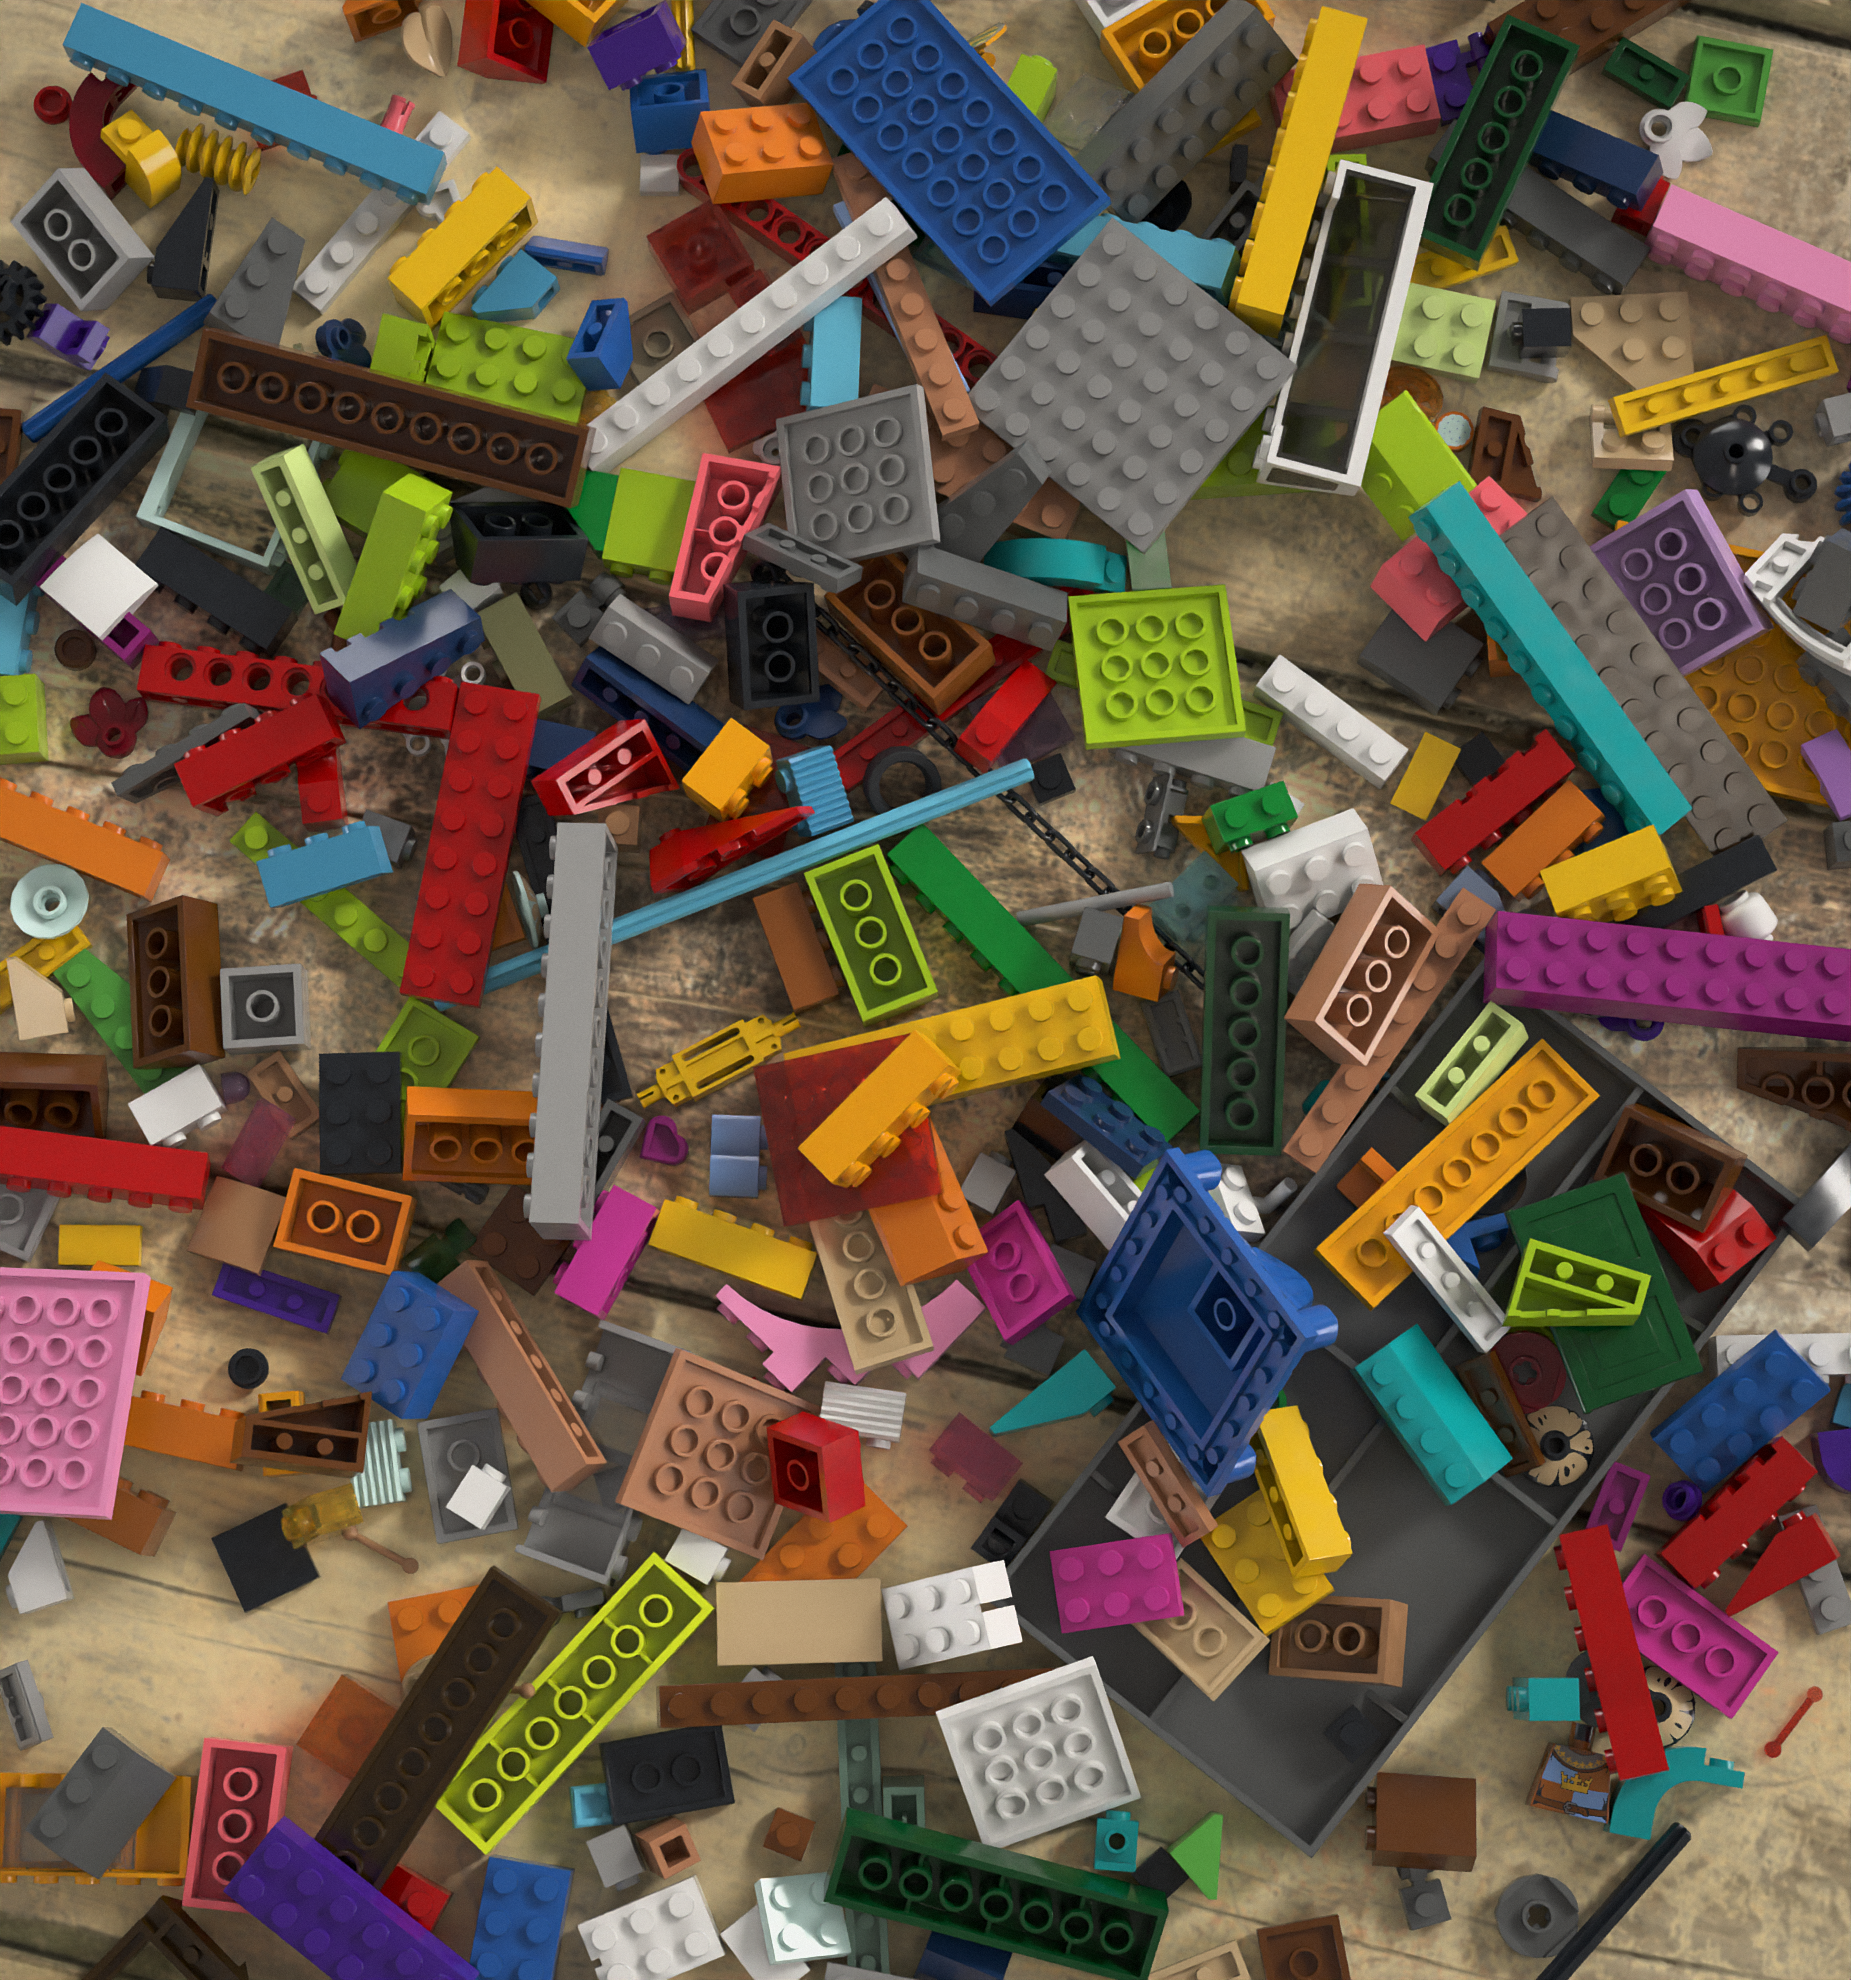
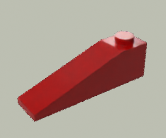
[649,806,815,893]

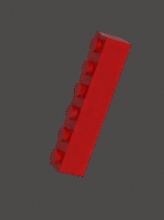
[0,1126,211,1213]
[1553,1524,1669,1782]

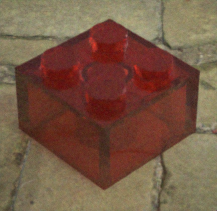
[646,199,756,316]

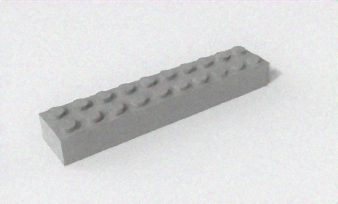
[523,822,618,1240]

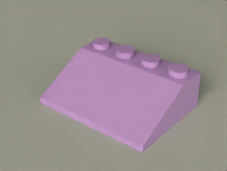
[1589,489,1774,677]

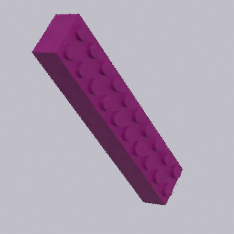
[1483,911,1851,1042]

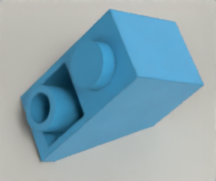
[471,249,560,323]

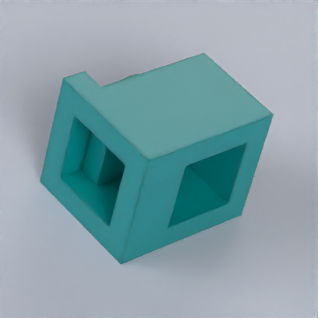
[1093,1810,1139,1873]

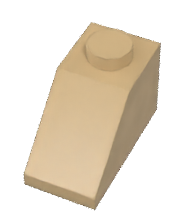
[6,956,76,1040]

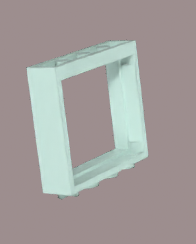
[136,410,335,576]

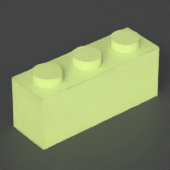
[1415,1001,1529,1126]

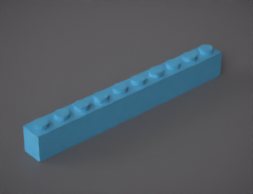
[62,3,447,206]

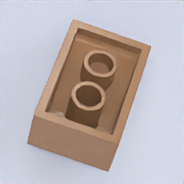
[1268,1596,1408,1688]

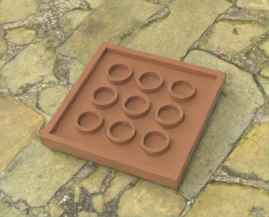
[615,1348,821,1560]

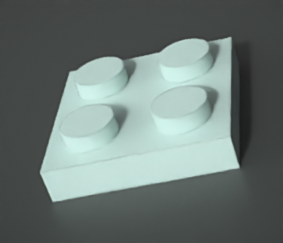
[754,1872,851,1965]

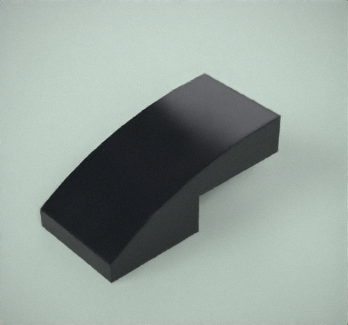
[971,1478,1054,1568]

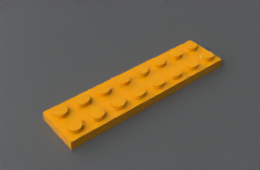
[1313,1038,1600,1311]

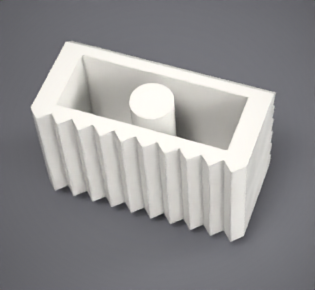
[820,1381,906,1449]

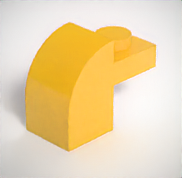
[101,109,182,208]

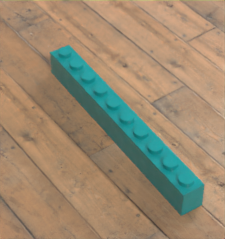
[1408,481,1693,836]

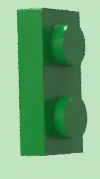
[1591,469,1667,530]

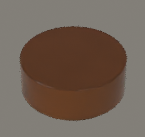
[54,629,97,671]

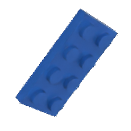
[1650,1329,1831,1493]

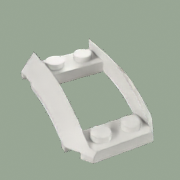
[1743,533,1851,676]

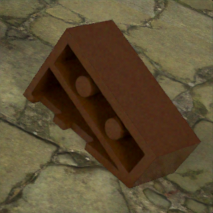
[230,1391,372,1479]

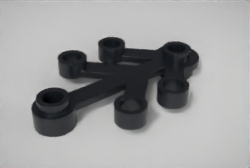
[1672,404,1817,517]

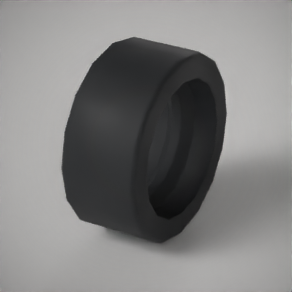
[863,746,942,815]

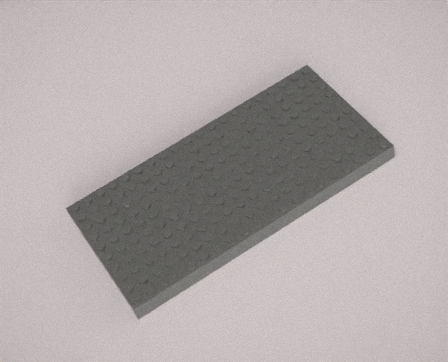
[990,957,1800,1858]

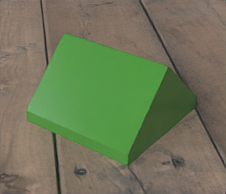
[1166,1811,1223,1900]

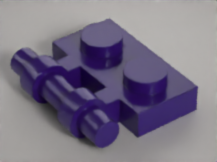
[1425,32,1491,127]

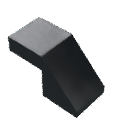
[134,365,197,416]

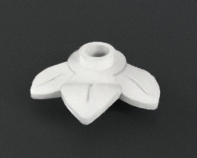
[1639,102,1713,180]

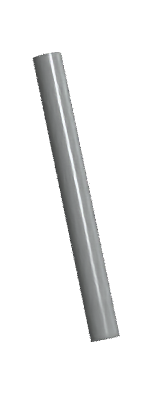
[1017,881,1174,927]

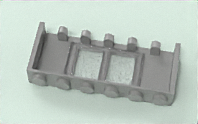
[515,1320,696,1587]

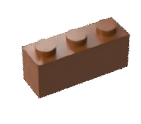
[752,882,844,1016]

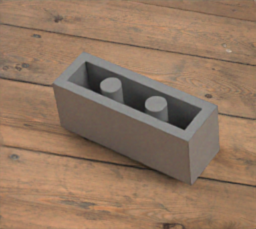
[589,594,719,704]

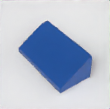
[524,236,609,276]

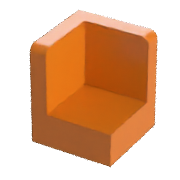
[1336,1147,1398,1209]

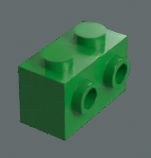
[1202,780,1298,855]

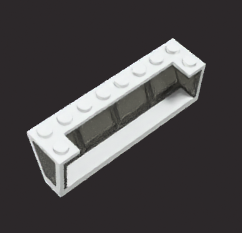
[1252,159,1434,496]

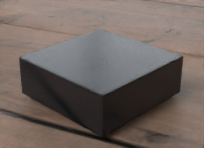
[1228,144,1248,195]
[1454,732,1506,787]

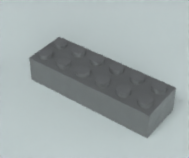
[1074,0,1298,224]

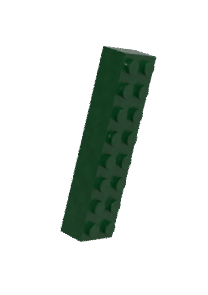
[823,1807,1169,1980]

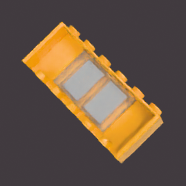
[0,1772,198,1886]

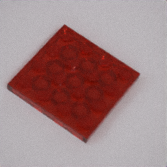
[753,1033,945,1227]

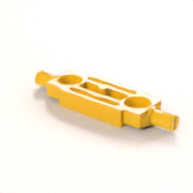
[636,1012,801,1109]

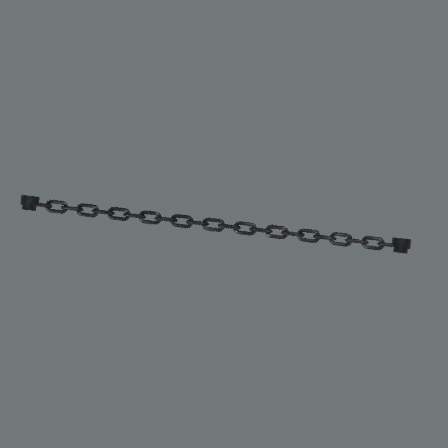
[750,560,1204,991]

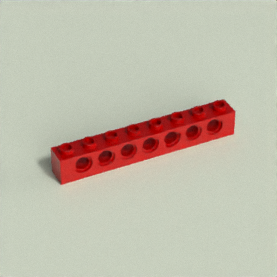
[136,641,459,740]

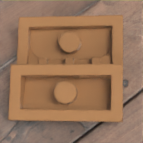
[186,1176,286,1276]

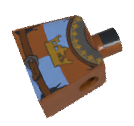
[1525,1722,1610,1824]

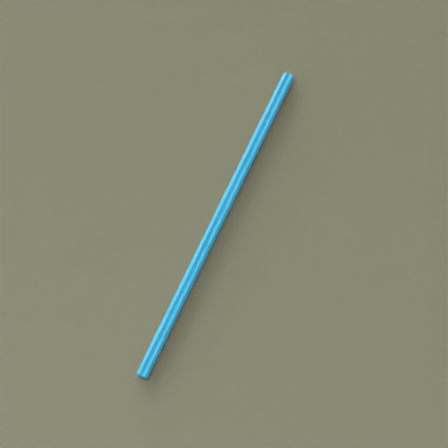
[434,759,1034,1011]

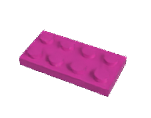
[1622,1554,1779,1719]

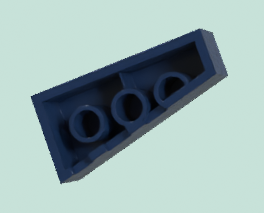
[319,589,485,729]

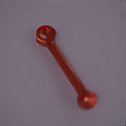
[1764,1686,1823,1758]

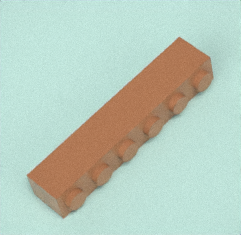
[437,1260,607,1492]

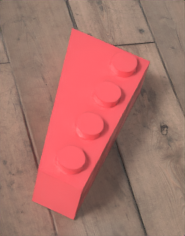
[669,453,782,622]

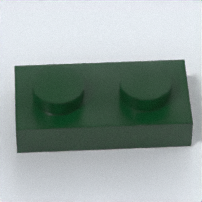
[1601,37,1690,110]

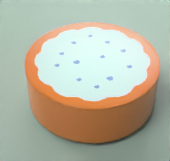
[1434,411,1474,453]

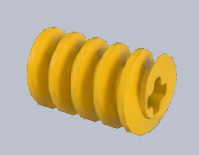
[174,123,262,196]

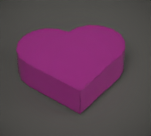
[639,1116,689,1166]

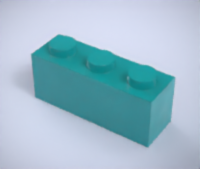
[1506,1677,1580,1721]

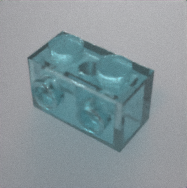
[1149,850,1239,946]

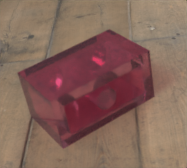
[929,1412,1023,1504]

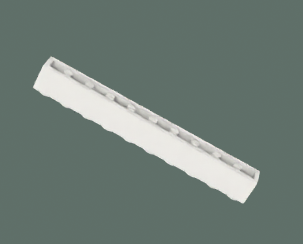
[587,197,918,473]

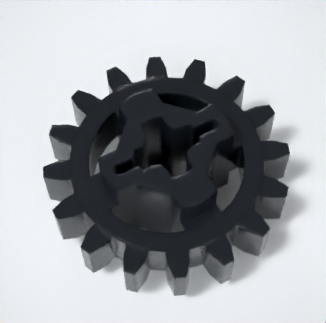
[0,260,47,346]

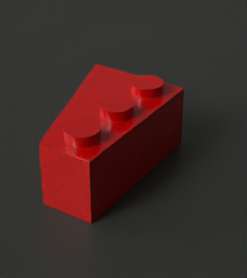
[531,719,680,816]

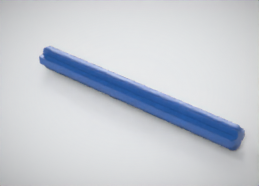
[21,294,217,443]

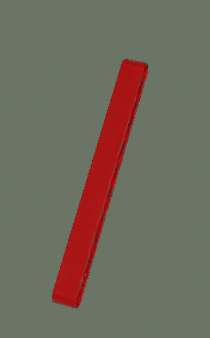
[677,148,998,390]

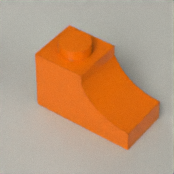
[1112,904,1179,1002]

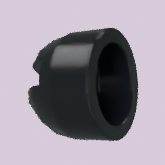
[520,582,553,610]

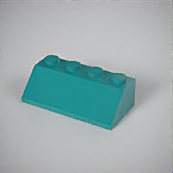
[1350,1323,1513,1506]

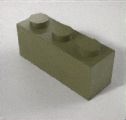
[477,592,575,720]

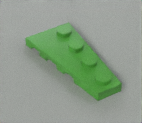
[53,948,192,1094]

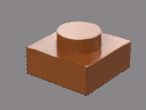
[763,1807,816,1862]

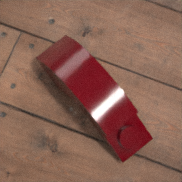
[69,72,139,201]

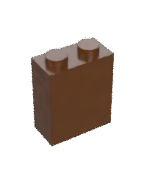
[1365,1772,1477,1872]

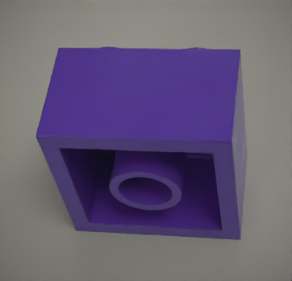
[587,0,687,91]

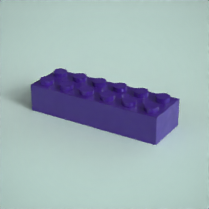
[223,1816,480,1980]

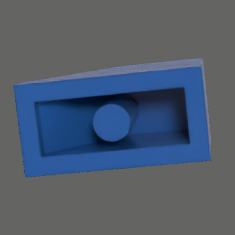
[566,298,633,391]

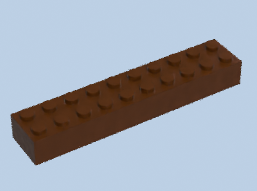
[186,328,597,508]

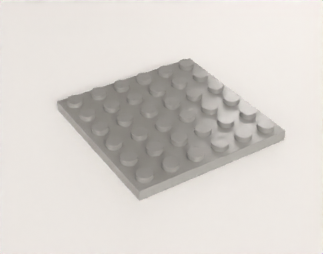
[968,217,1298,555]

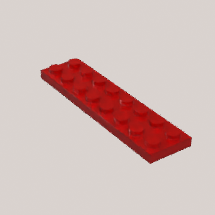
[399,681,541,1009]

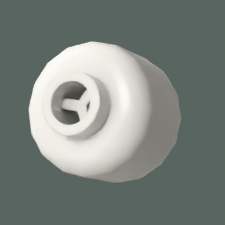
[1719,889,1778,941]

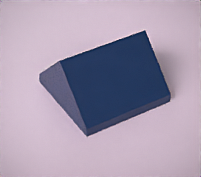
[913,1931,1013,1980]

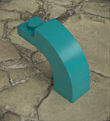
[984,538,1127,594]
[1603,1746,1745,1840]

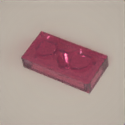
[221,1098,297,1187]

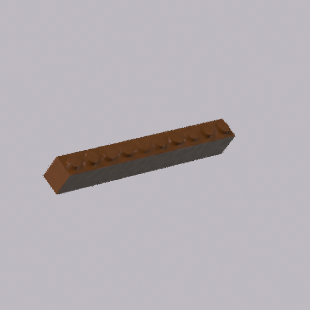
[656,1667,1060,1728]

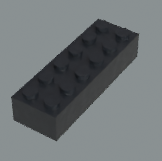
[0,372,170,606]

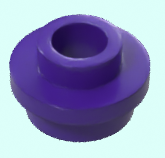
[1662,1480,1702,1522]

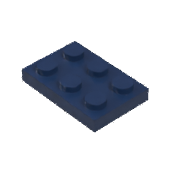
[1040,1074,1174,1179]

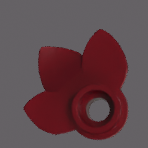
[70,687,149,759]

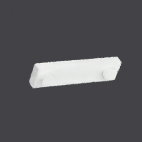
[1383,1205,1511,1353]

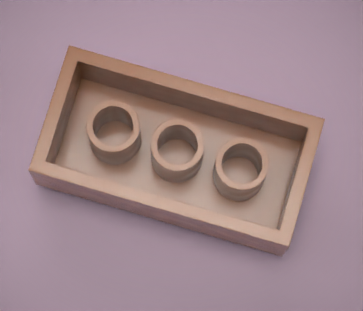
[1284,884,1441,1067]

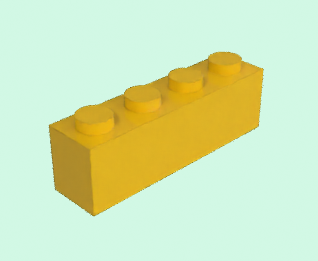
[648,1196,819,1302]
[1249,1406,1353,1578]

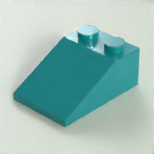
[989,1349,1116,1437]

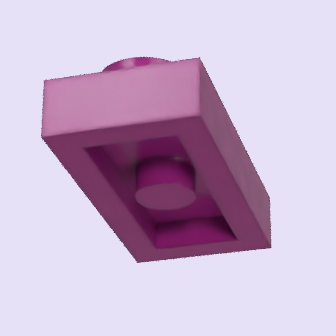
[1585,1461,1651,1552]

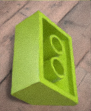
[1331,390,1477,542]

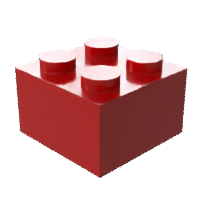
[766,1411,866,1523]

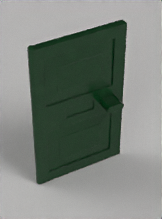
[1505,1172,1704,1414]

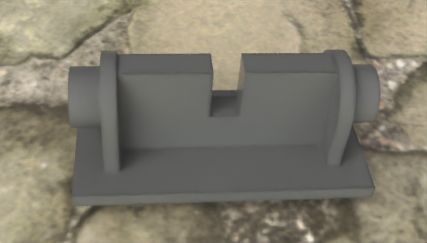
[1135,774,1189,860]

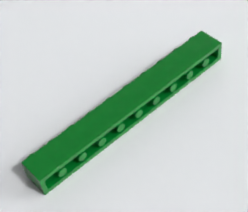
[887,824,1200,1143]

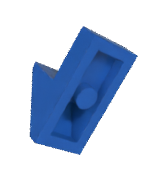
[1447,1213,1509,1279]

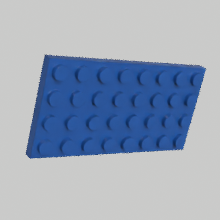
[787,0,1112,307]

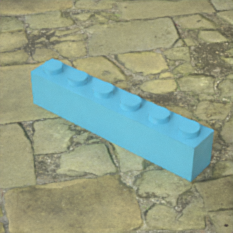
[1045,213,1241,306]

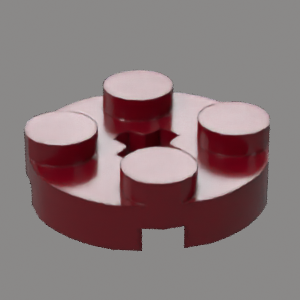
[1489,1330,1567,1414]

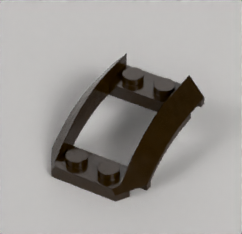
[81,1895,249,1980]

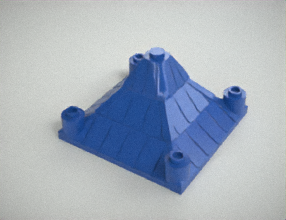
[1076,1147,1338,1498]

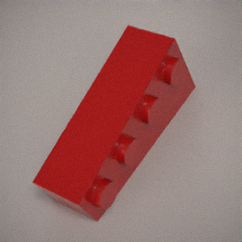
[174,693,347,817]

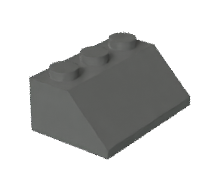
[25,1727,177,1879]

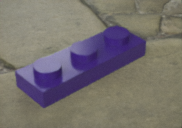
[212,1263,342,1335]

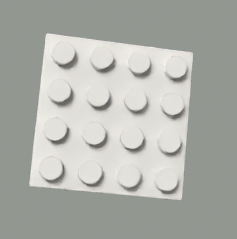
[936,1656,1141,1848]

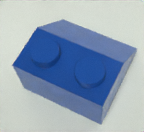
[629,69,711,155]

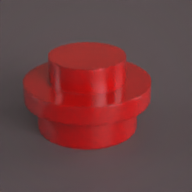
[33,86,73,125]

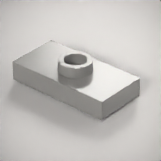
[0,1659,54,1751]

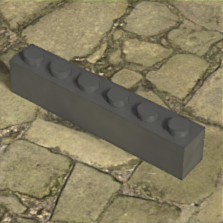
[1424,119,1651,295]

